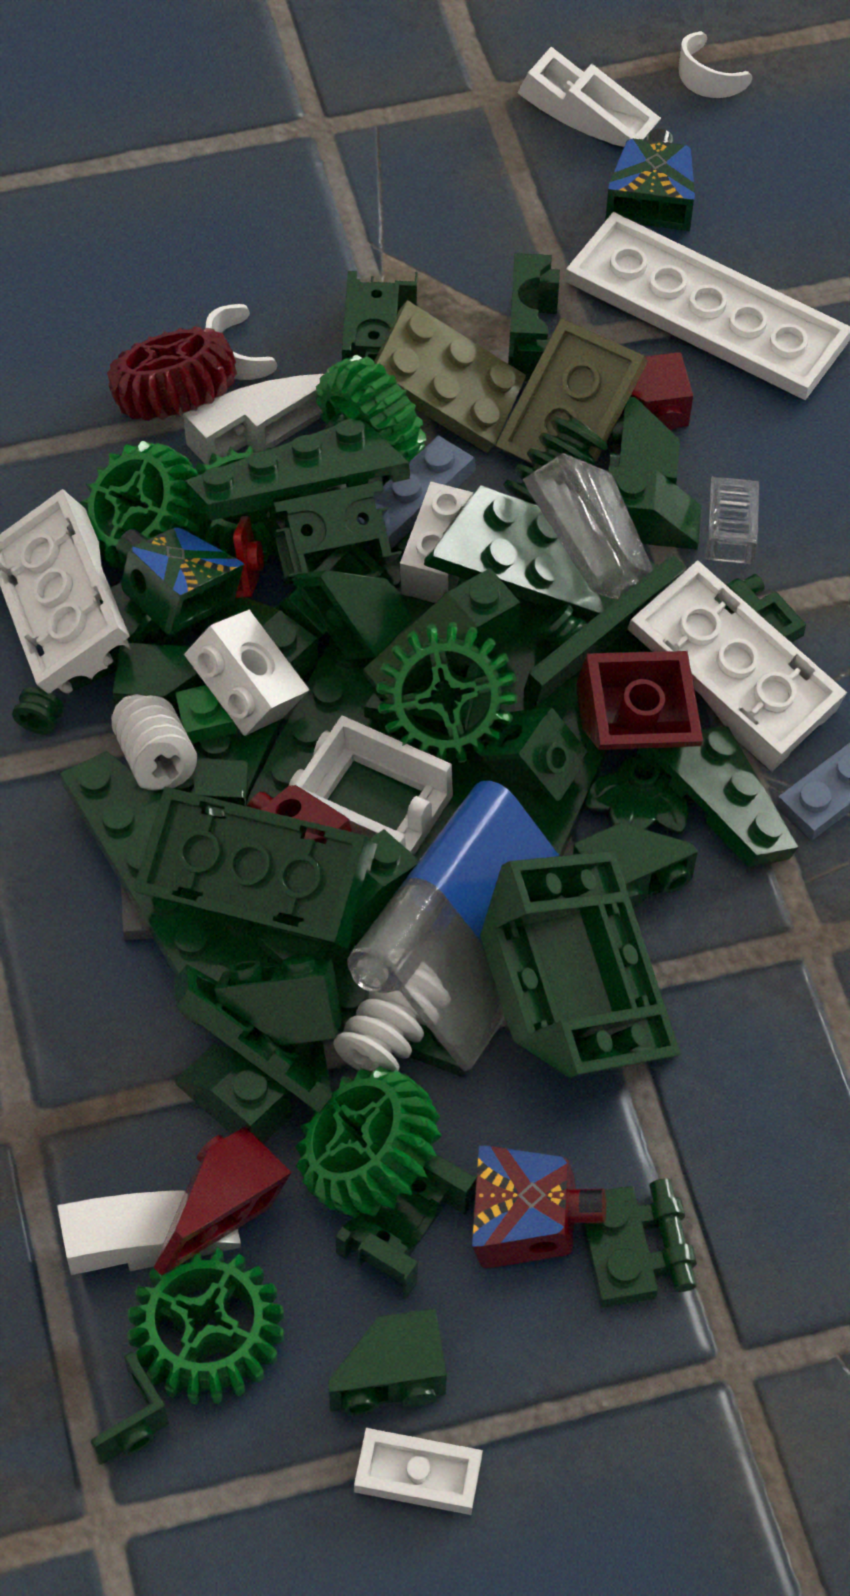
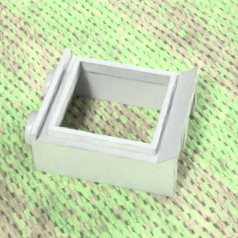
[289,715,453,855]

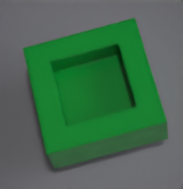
[175,685,238,743]

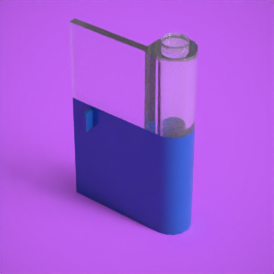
[347,781,559,1071]

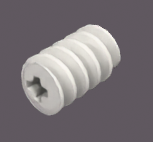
[111,694,197,791]
[333,954,448,1072]

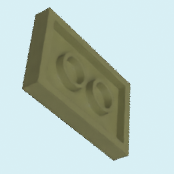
[374,300,526,453]
[495,318,648,489]

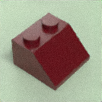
[576,651,703,750]

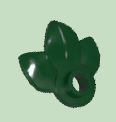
[585,755,688,834]

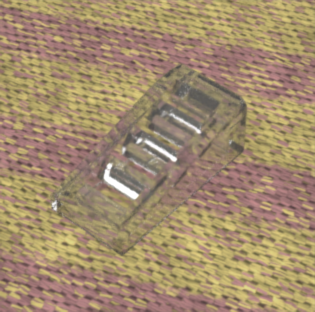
[705,477,759,564]

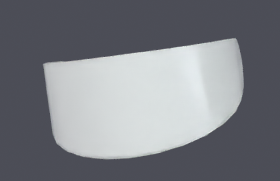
[678,31,752,98]
[206,304,277,380]

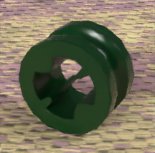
[535,604,586,652]
[12,687,64,735]

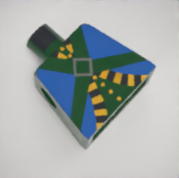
[605,129,695,231]
[116,528,244,636]

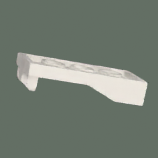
[0,489,131,694]
[627,560,847,772]

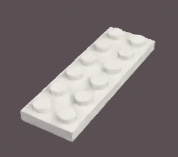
[565,212,850,400]

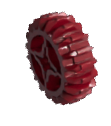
[107,326,237,421]

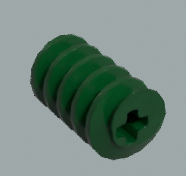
[503,412,608,513]

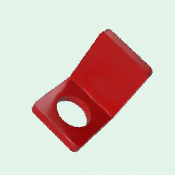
[233,516,264,598]

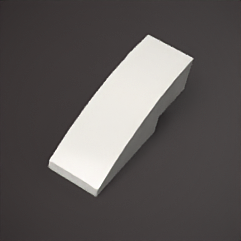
[517,47,661,147]
[183,374,324,465]
[57,1191,241,1275]

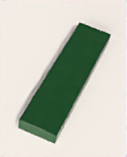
[523,556,686,707]

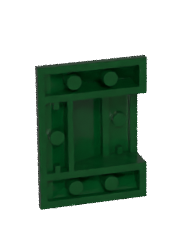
[480,851,681,1078]

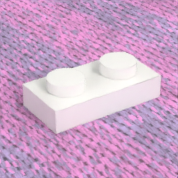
[354,1428,483,1515]

